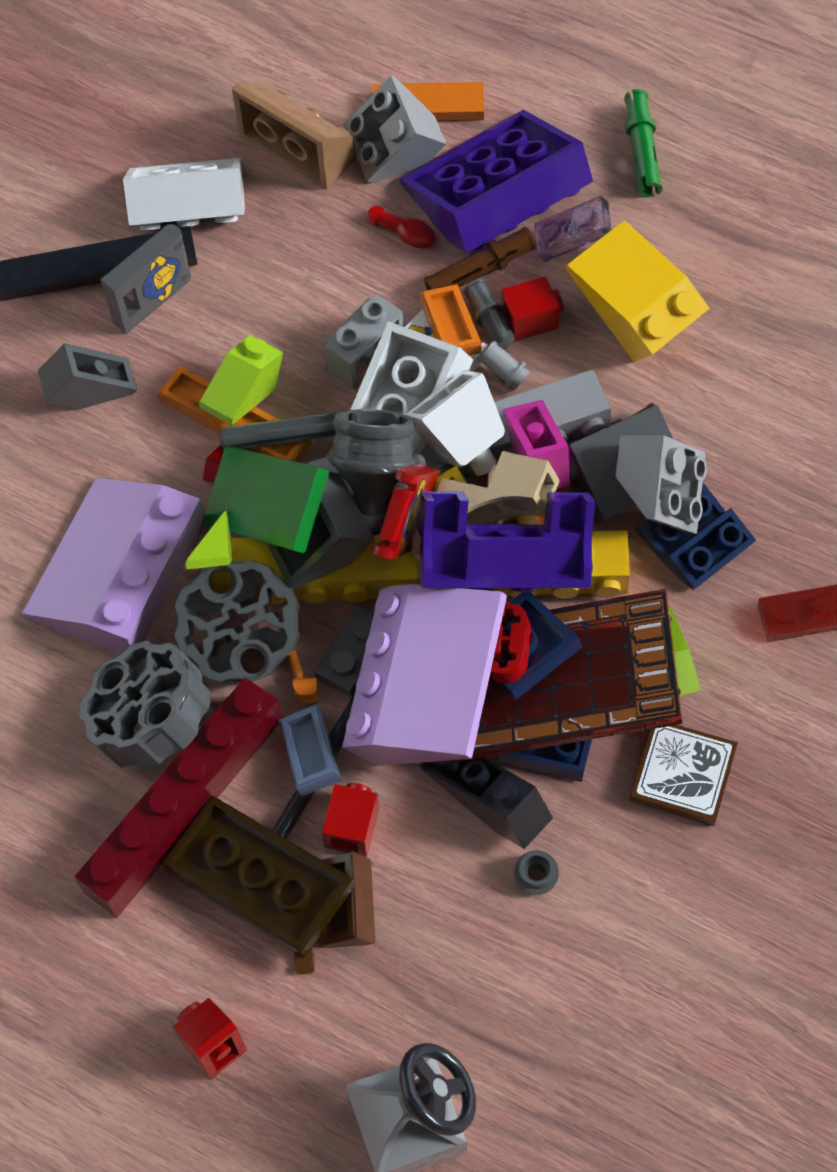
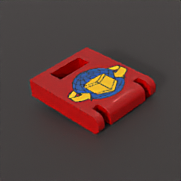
[372,464,440,559]

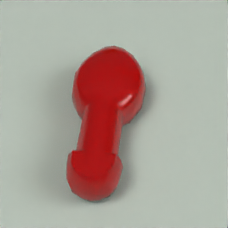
[367,206,436,248]

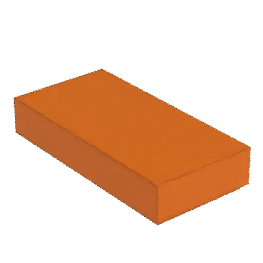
[420,284,482,355]

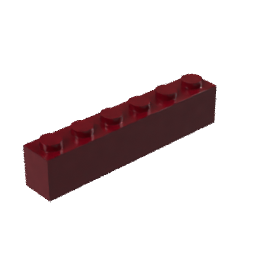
[74,677,282,918]

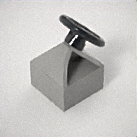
[345,1043,476,1172]

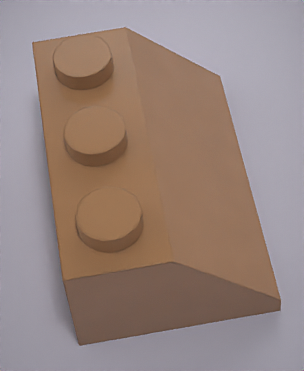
[232,84,355,189]

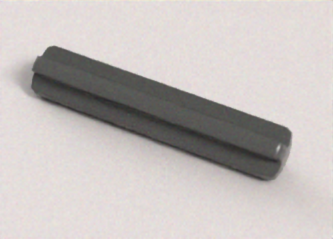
[220,412,336,450]

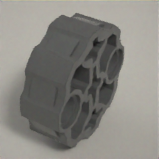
[174,560,300,682]
[79,640,210,770]

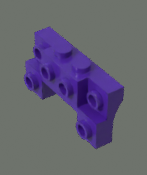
[418,491,595,593]

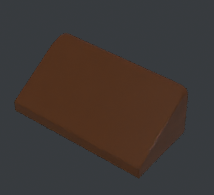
[320,851,375,948]

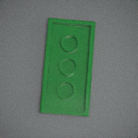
[202,445,329,554]

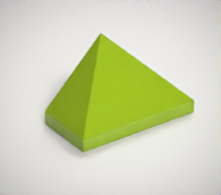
[185,510,234,570]

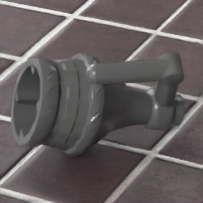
[327,409,426,535]

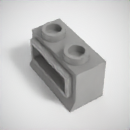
[323,294,403,389]

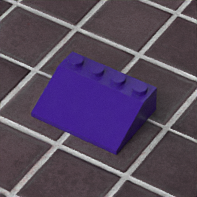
[399,110,593,253]

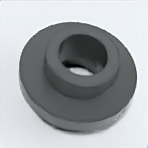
[514,850,559,895]

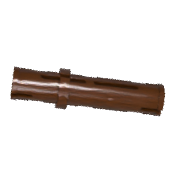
[423,227,537,290]

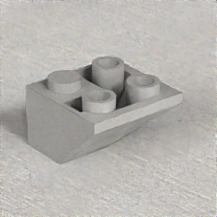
[343,76,447,183]
[616,435,707,534]

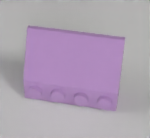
[22,478,204,654]
[342,584,507,766]

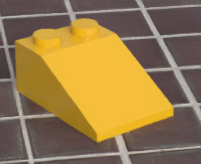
[564,220,710,362]

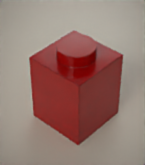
[501,276,564,342]
[322,783,379,856]

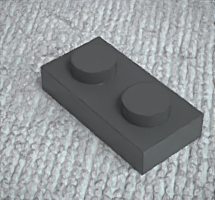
[314,605,374,698]

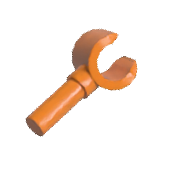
[287,650,318,703]

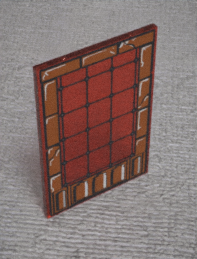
[448,589,683,763]

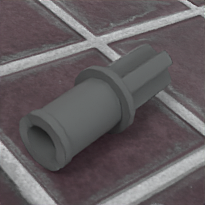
[464,279,514,350]

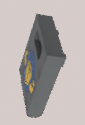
[101,224,191,334]

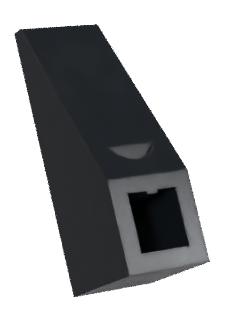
[420,751,553,849]

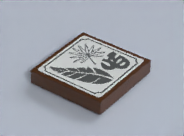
[630,720,738,826]

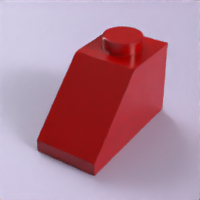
[172,998,247,1079]

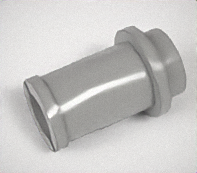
[478,341,530,390]

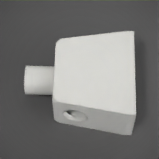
[405,370,505,476]

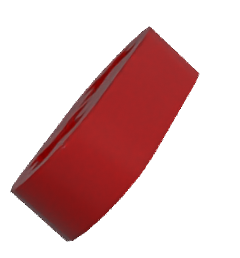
[490,603,531,685]

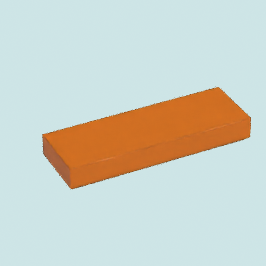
[372,82,484,121]

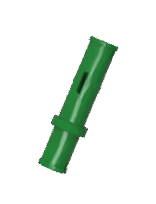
[624,89,663,197]

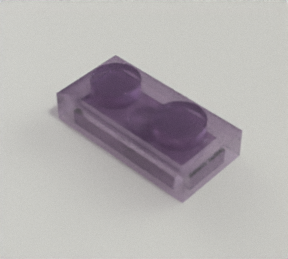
[534,195,611,262]

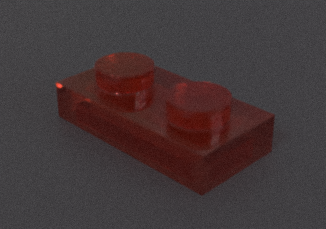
[757,584,837,643]

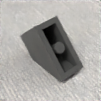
[37,343,137,410]

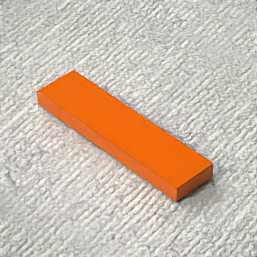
[157,365,312,462]

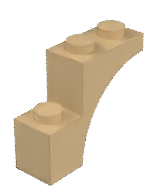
[411,451,560,562]

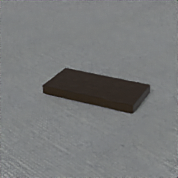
[160,795,356,958]

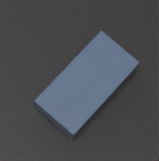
[278,704,342,796]

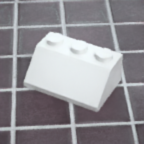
[123,158,245,230]

